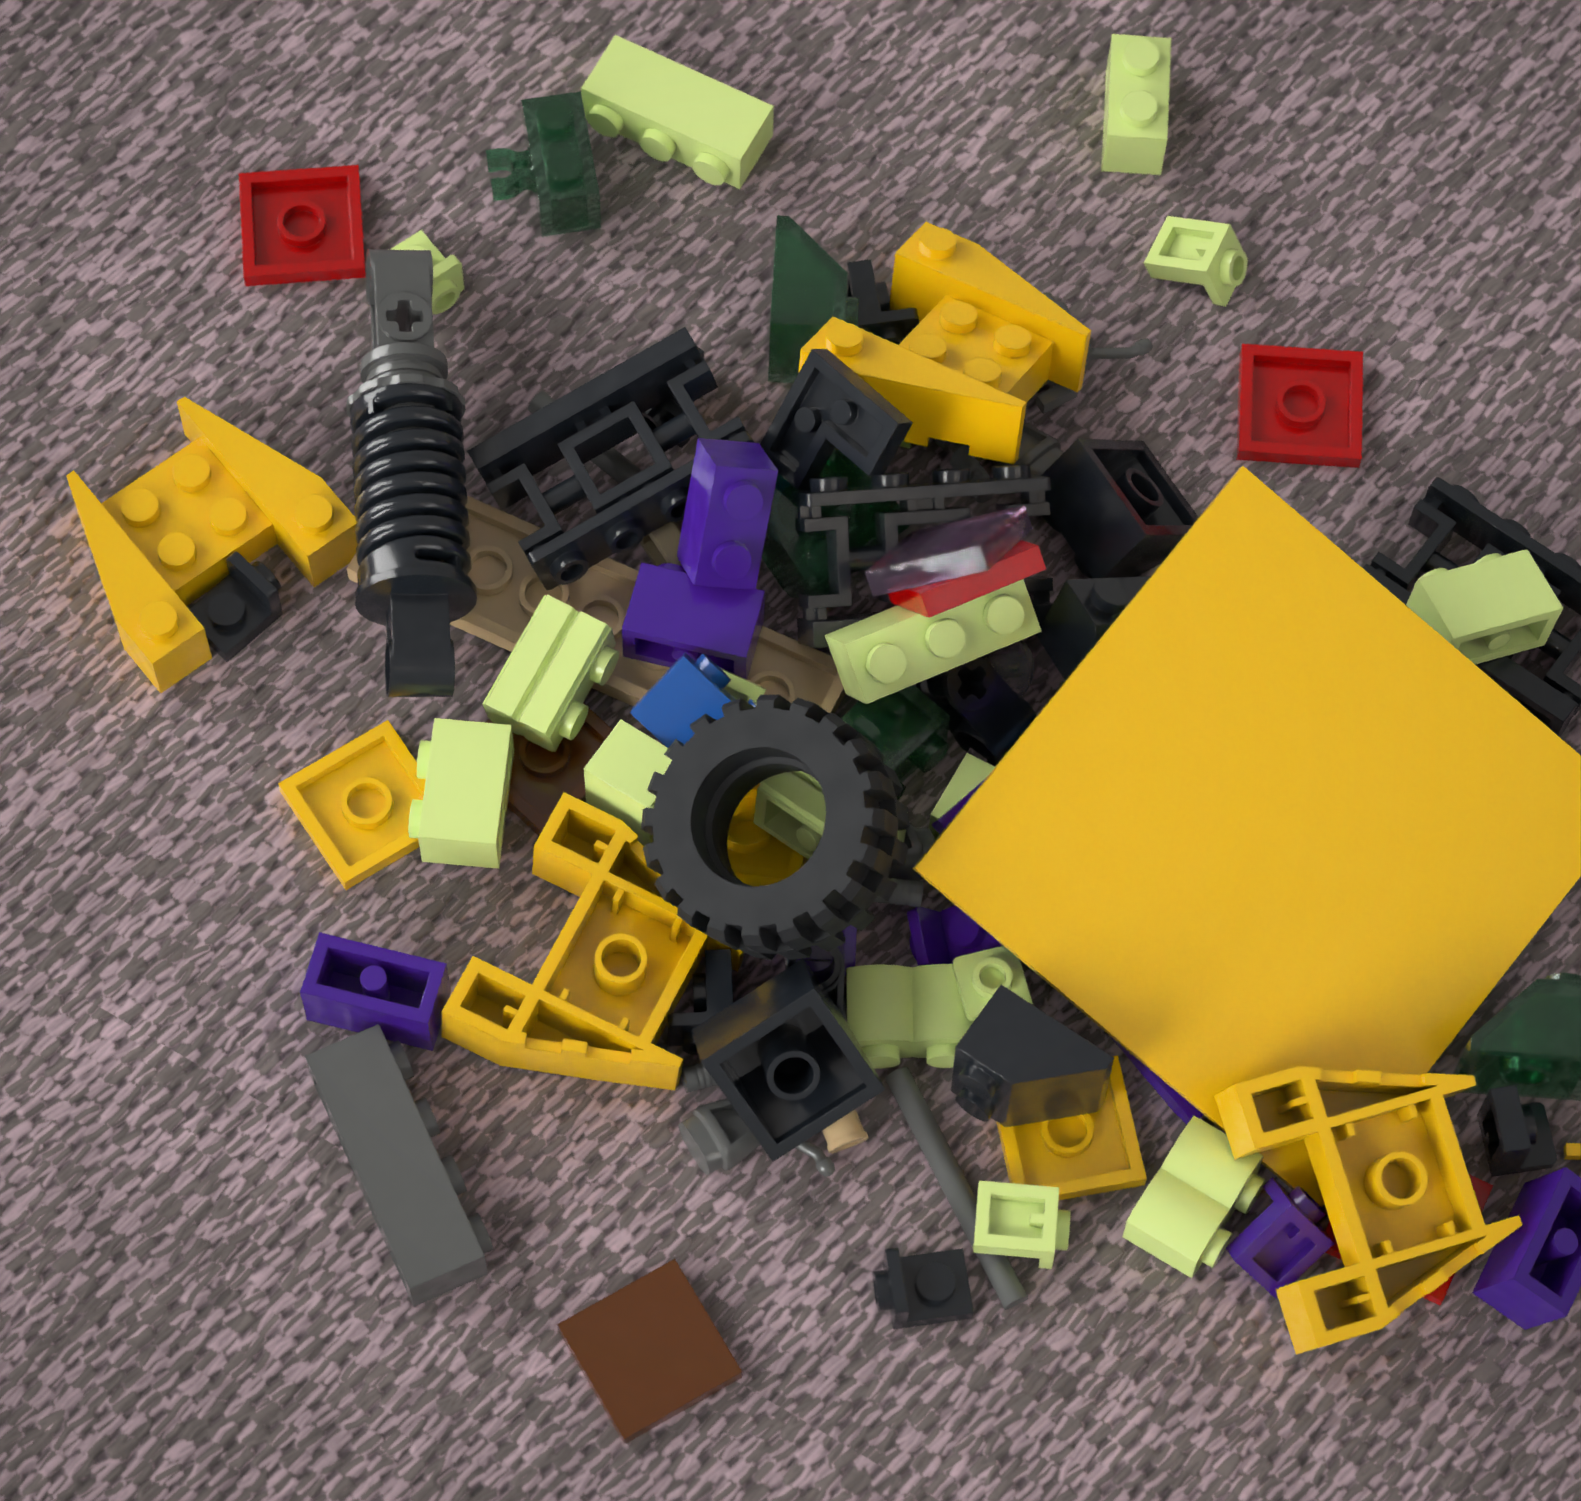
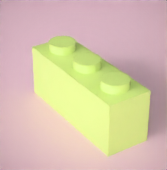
[581,35,774,189]
[825,579,1042,704]

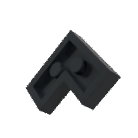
[760,349,913,490]

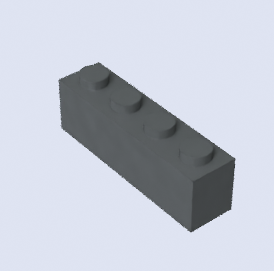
[305,1024,494,1307]

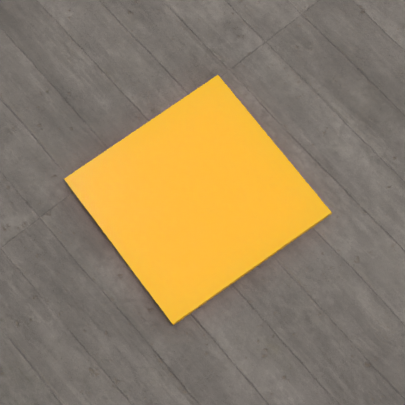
[913,466,1581,1208]

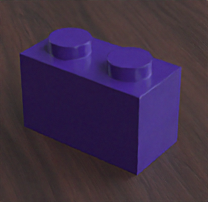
[676,438,778,590]
[622,562,765,680]
[300,932,451,1051]
[1472,1167,1581,1330]

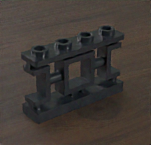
[467,327,754,590]
[792,464,1053,648]
[1363,477,1581,737]

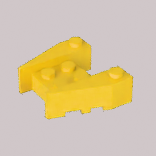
[798,222,1091,464]
[66,397,358,693]
[442,792,744,1090]
[1214,1066,1522,1354]

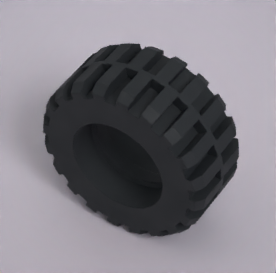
[641,695,910,960]

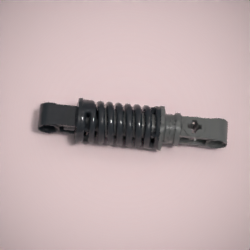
[346,249,477,697]

